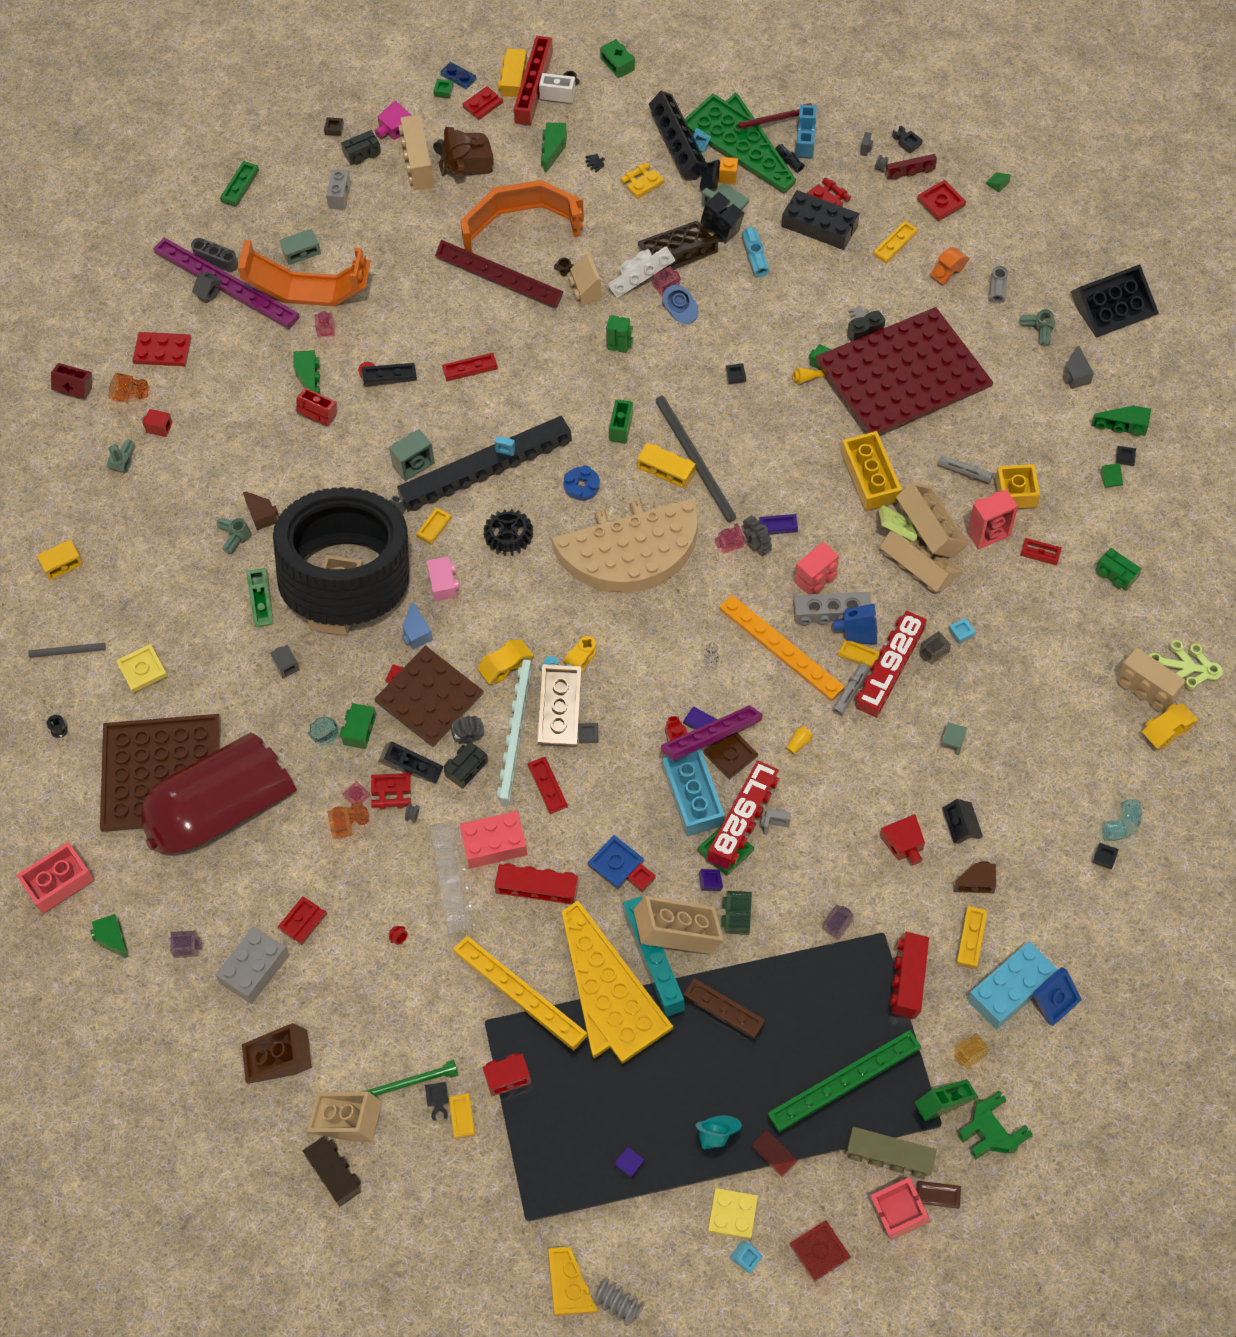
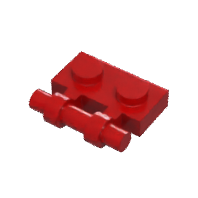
[807,177,851,207]
[371,773,411,809]

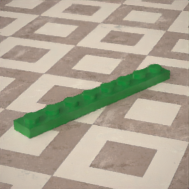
[767,1030,922,1133]

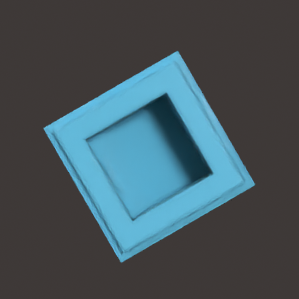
[693,128,711,152]
[729,1241,762,1273]

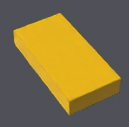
[416,507,452,545]
[837,638,880,669]
[449,1093,475,1139]

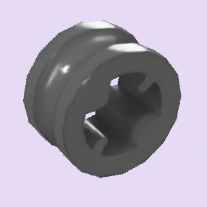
[875,155,889,172]
[405,803,420,823]

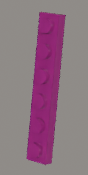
[661,705,763,760]

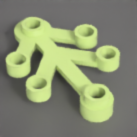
[1149,640,1223,690]

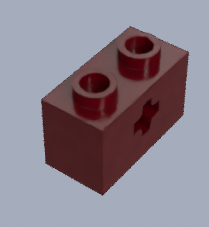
[51,363,92,399]

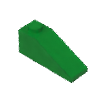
[246,568,273,627]
[914,1079,978,1121]

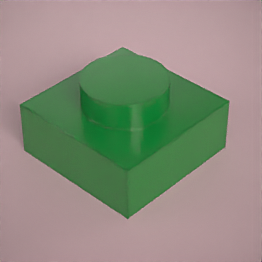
[433,79,454,98]

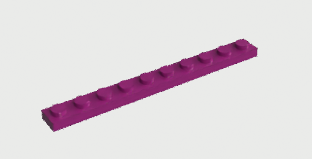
[153,237,299,329]

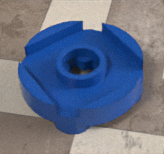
[563,465,600,501]

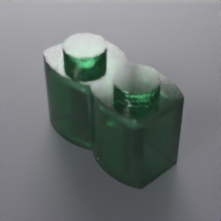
[721,891,752,935]

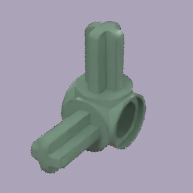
[1020,309,1055,346]
[107,439,135,473]
[217,518,252,554]

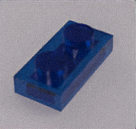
[440,61,477,90]

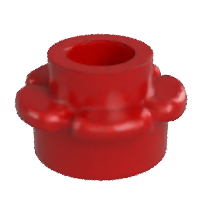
[389,926,408,945]

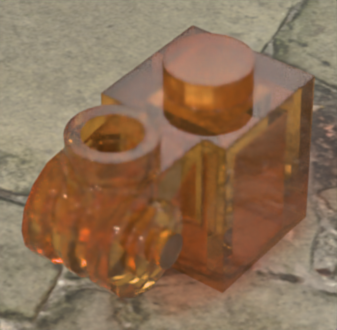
[109,373,148,402]
[327,802,370,839]

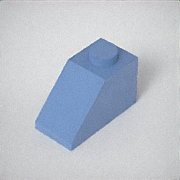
[402,603,433,650]

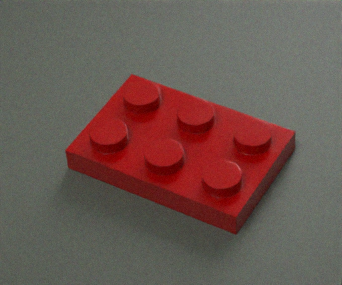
[132,332,192,367]

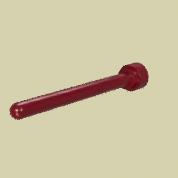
[738,103,812,129]

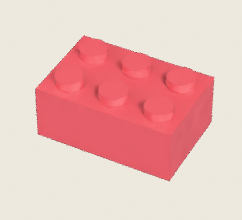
[967,489,1018,550]
[459,811,528,869]
[16,842,94,914]

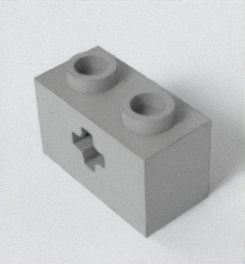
[326,169,351,210]

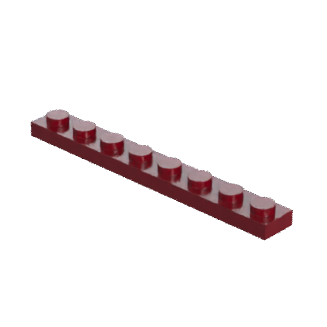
[435,240,564,308]

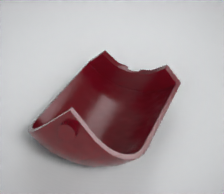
[141,732,297,854]

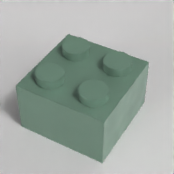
[389,429,435,481]

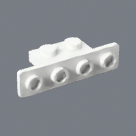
[608,247,675,298]

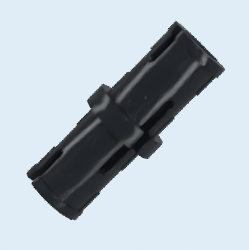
[775,144,805,173]

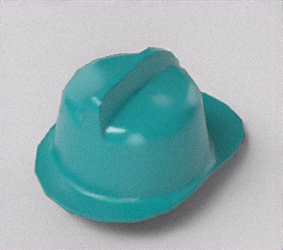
[695,1115,742,1149]

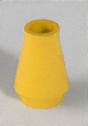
[785,726,813,755]

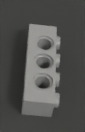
[794,592,872,625]

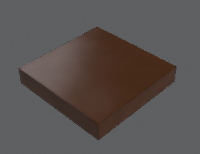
[703,732,758,780]

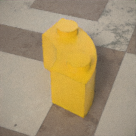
[477,639,534,685]
[1142,703,1199,749]

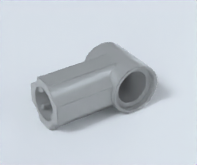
[990,266,1008,303]

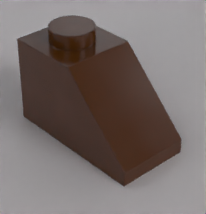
[243,491,279,530]
[953,861,996,894]

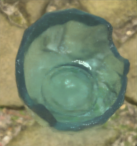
[308,716,338,745]

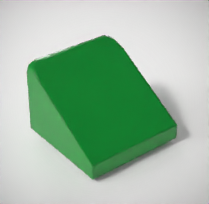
[986,172,1011,192]
[1100,463,1123,488]

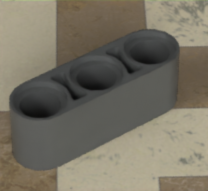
[191,238,238,272]

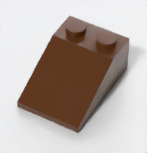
[242,1023,312,1084]

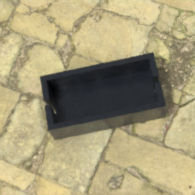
[781,190,860,250]

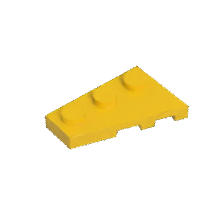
[547,1247,598,1316]

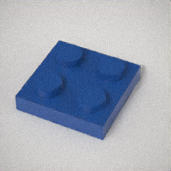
[587,835,644,889]
[1032,967,1082,1026]

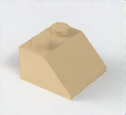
[568,252,601,306]

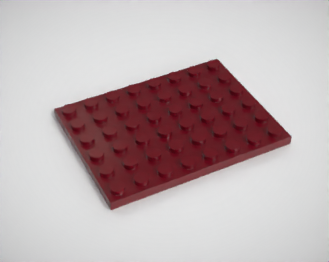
[816,307,993,435]

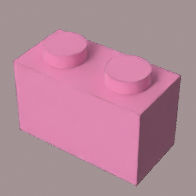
[427,556,459,601]

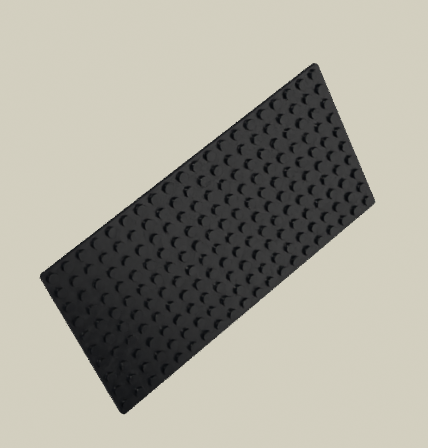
[485,933,942,1222]

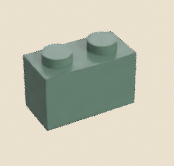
[280,229,321,265]

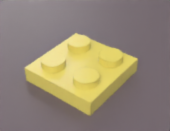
[116,644,167,693]
[708,1188,758,1240]

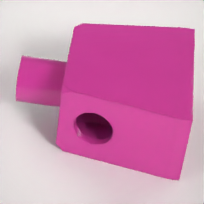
[375,101,412,140]

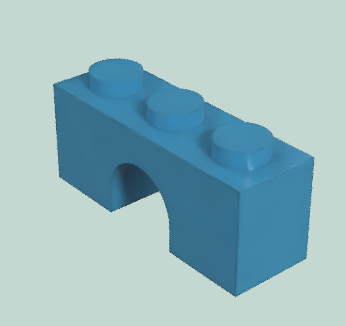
[796,105,817,158]

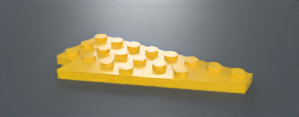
[561,901,673,1064]

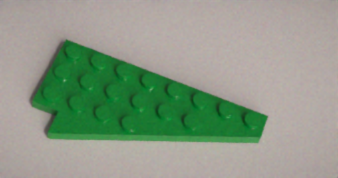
[685,92,796,193]

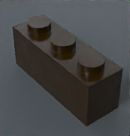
[302,1136,361,1207]

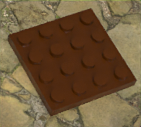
[375,645,484,747]

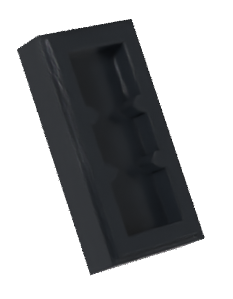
[700,160,720,191]

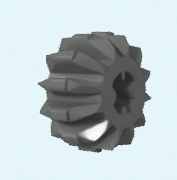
[451,715,484,744]

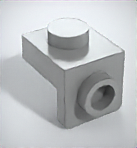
[760,809,791,835]

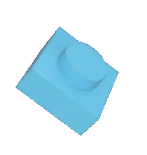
[495,436,515,456]
[949,618,976,643]

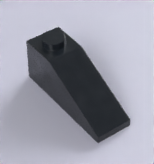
[378,741,444,784]

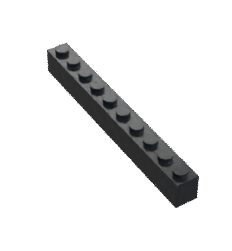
[397,415,572,512]

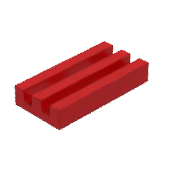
[1020,538,1062,566]

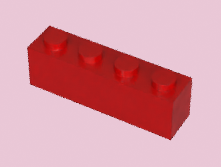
[494,863,579,905]
[889,931,929,1019]

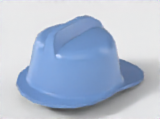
[663,284,698,324]

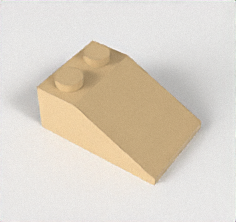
[307,1092,382,1142]

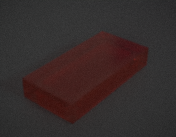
[752,1131,797,1177]

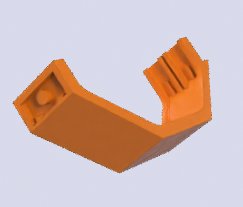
[460,180,584,252]
[238,240,371,307]

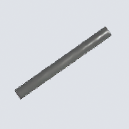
[28,642,106,658]

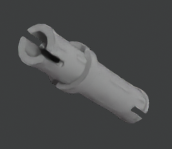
[938,455,994,484]
[832,663,871,716]

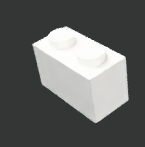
[539,73,576,103]

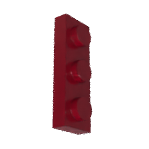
[885,154,937,180]

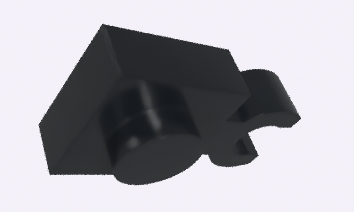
[892,126,923,153]
[425,1082,449,1121]

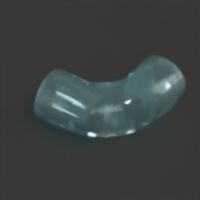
[1102,799,1142,841]

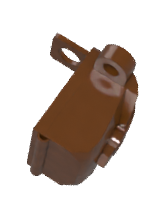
[439,127,494,176]

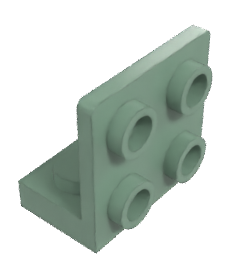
[702,183,749,214]

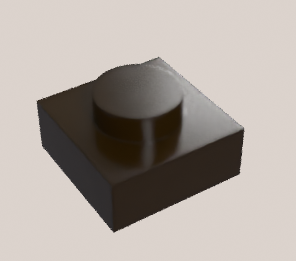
[324,117,344,136]

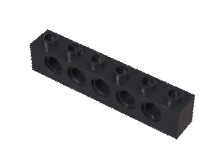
[648,90,708,180]

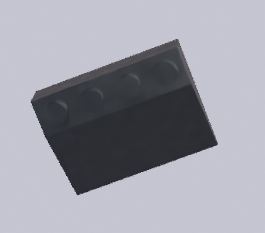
[1071,264,1159,337]

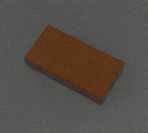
[917,1181,961,1209]

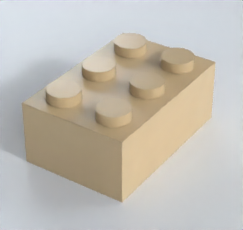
[1117,648,1186,713]

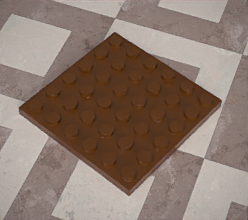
[100,714,220,832]

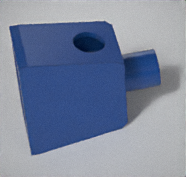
[833,604,878,644]

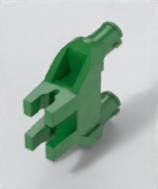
[958,1090,1033,1160]

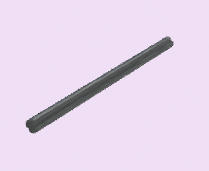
[656,395,736,523]

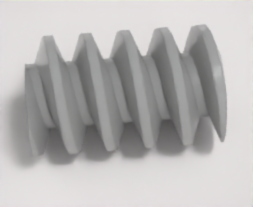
[595,1279,645,1326]

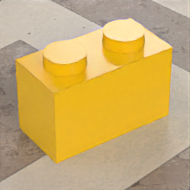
[36,539,83,581]

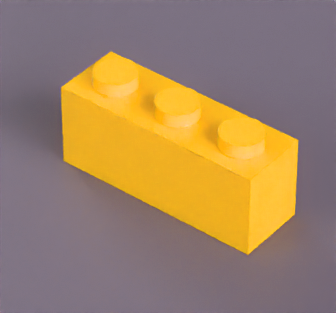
[498,48,527,97]
[637,442,696,489]

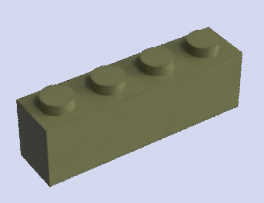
[845,1127,937,1179]

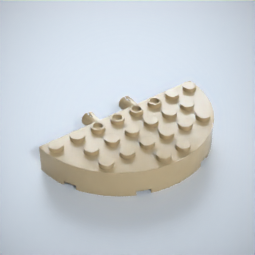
[552,498,697,593]

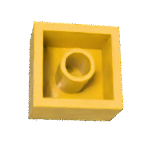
[995,464,1040,508]

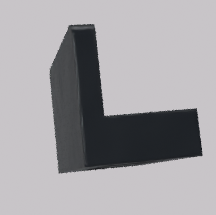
[942,799,983,844]

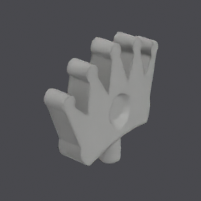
[848,306,869,320]

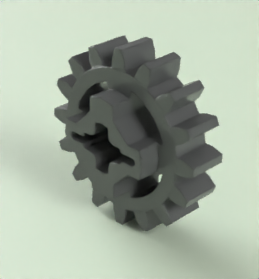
[742,516,772,555]

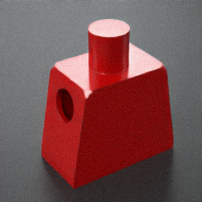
[879,814,925,865]

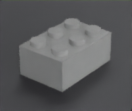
[215,927,289,1004]

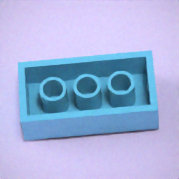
[662,749,725,836]
[968,941,1058,1030]

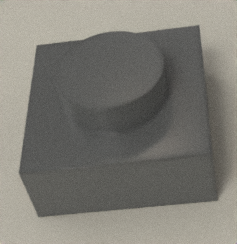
[860,132,874,156]

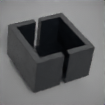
[700,192,745,244]

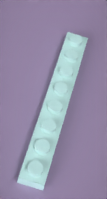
[497,660,532,807]

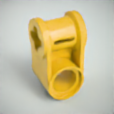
[563,636,596,672]

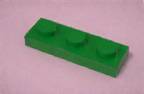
[220,161,259,206]

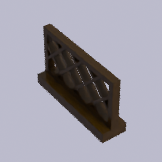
[638,221,719,273]

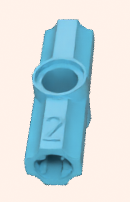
[742,227,769,277]

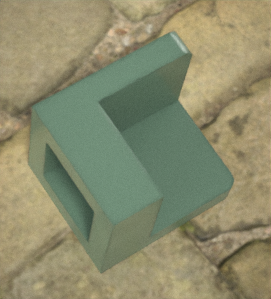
[942,722,967,755]

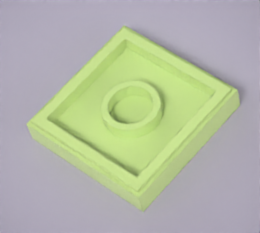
[879,505,917,542]

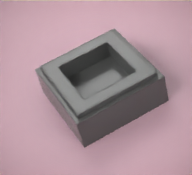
[579,723,599,743]

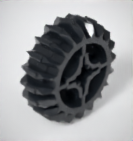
[483,508,533,556]

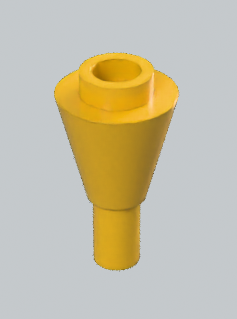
[792,367,826,385]

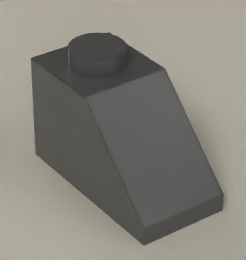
[1063,346,1094,389]

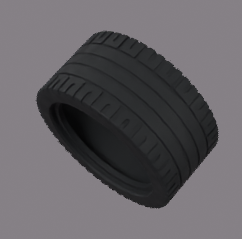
[273,487,409,626]

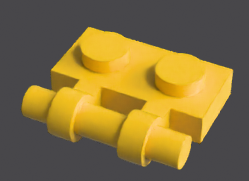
[620,162,664,199]

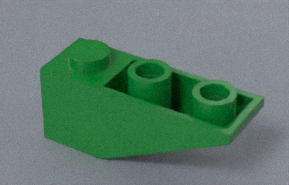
[541,123,567,172]
[293,350,320,394]
[1091,405,1151,436]

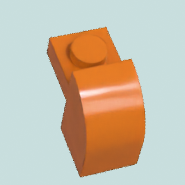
[930,247,970,285]

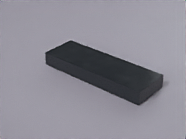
[361,363,417,385]

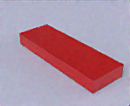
[442,353,498,382]
[527,757,568,814]

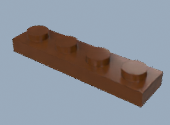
[683,978,765,1039]

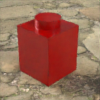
[142,409,173,437]

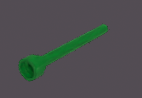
[362,1060,459,1096]

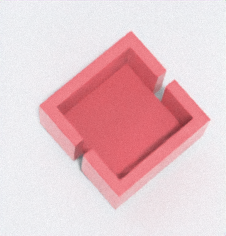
[794,542,839,595]
[870,1177,931,1240]

